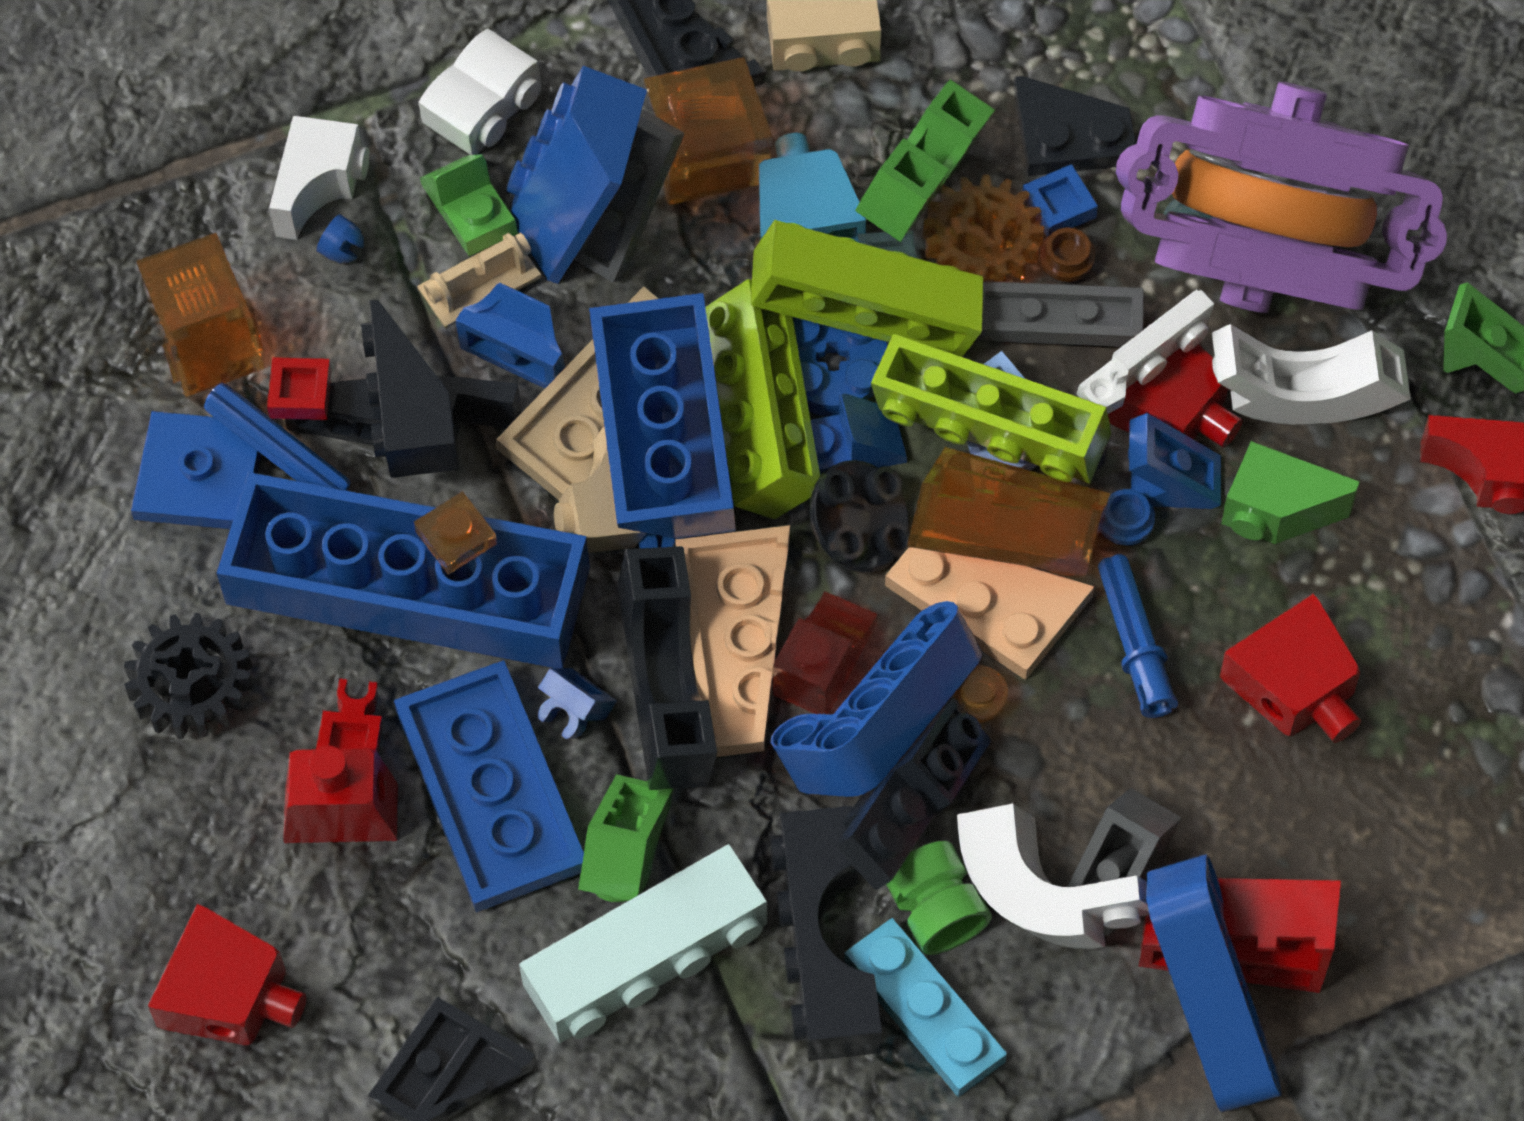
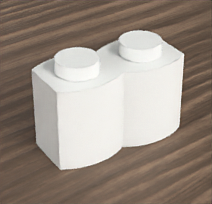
[418,29,541,155]

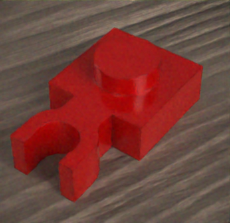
[316,678,382,753]

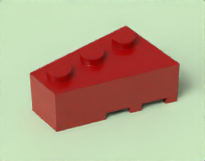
[1138,878,1341,993]

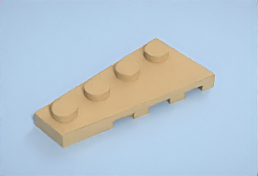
[495,286,659,500]

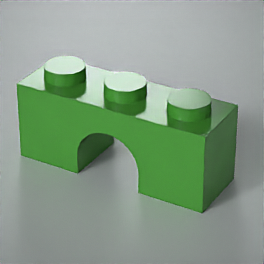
[855,79,995,242]

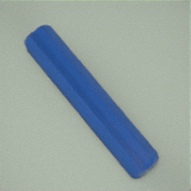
[204,383,351,491]

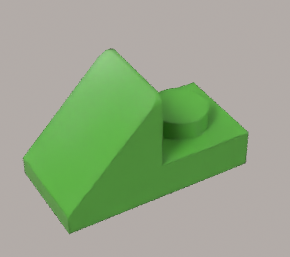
[420,154,518,256]
[1443,282,1524,394]

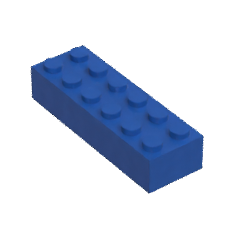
[216,472,590,668]

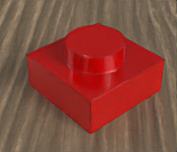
[267,357,332,420]

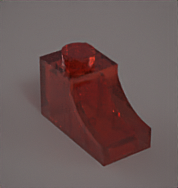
[773,591,877,715]

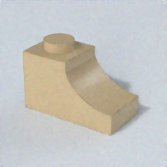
[554,427,647,553]

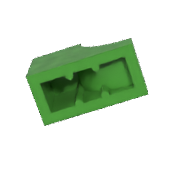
[578,774,673,902]

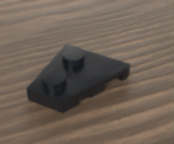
[1013,76,1136,176]

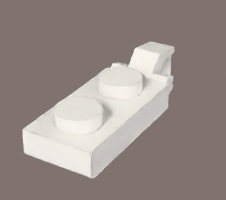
[1077,289,1214,413]

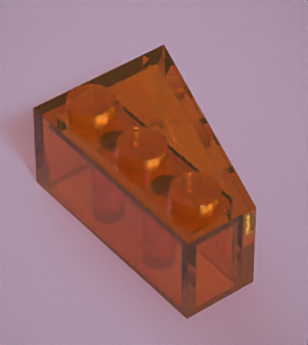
[907,447,1111,576]

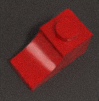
[1420,415,1524,514]

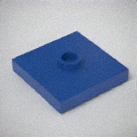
[131,411,261,529]

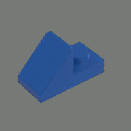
[811,394,907,476]
[1128,413,1221,509]

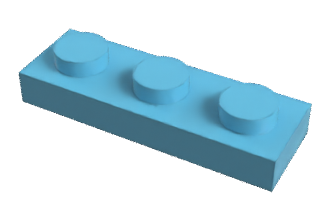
[844,918,1007,1097]

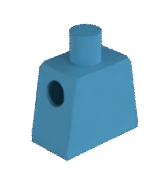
[759,133,866,244]

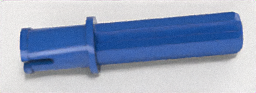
[1098,554,1178,718]

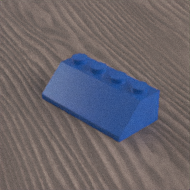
[507,66,647,284]
[589,293,736,539]

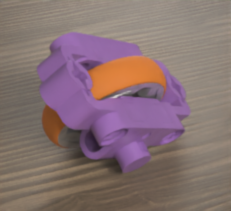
[1116,82,1447,313]

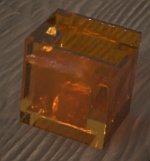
[643,57,772,205]
[136,233,265,397]

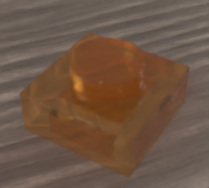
[414,491,497,575]

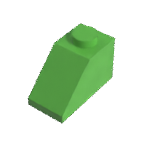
[1221,441,1360,544]

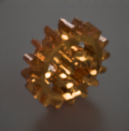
[923,175,1044,282]

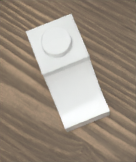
[269,116,369,240]

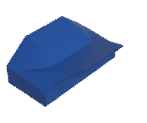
[455,283,566,389]

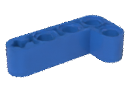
[771,601,982,797]
[1146,854,1282,1113]

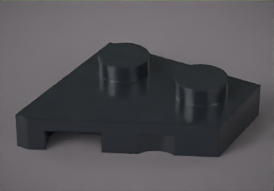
[368,996,537,1121]

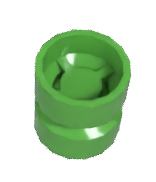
[886,841,992,955]

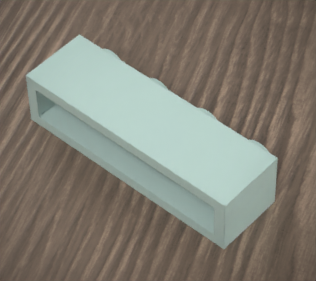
[519,844,767,1044]

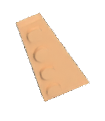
[676,525,790,757]

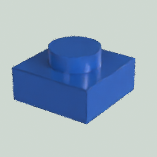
[1022,164,1098,237]

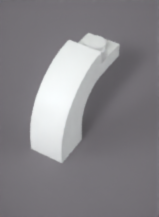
[1212,324,1411,425]
[957,804,1150,949]

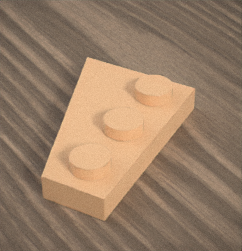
[885,535,1094,680]

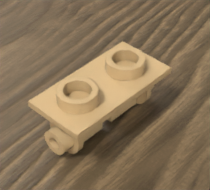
[417,233,541,329]

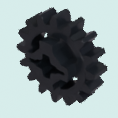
[124,613,254,739]

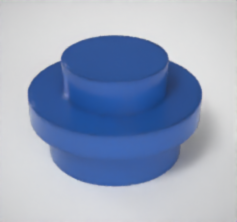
[1097,489,1155,545]

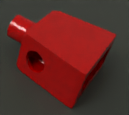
[1108,344,1243,448]
[1220,594,1361,743]
[283,745,399,843]
[148,904,307,1045]

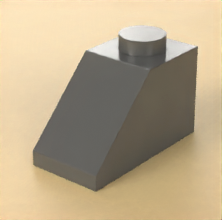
[1067,788,1182,936]

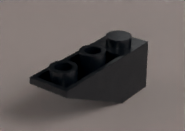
[361,300,459,478]

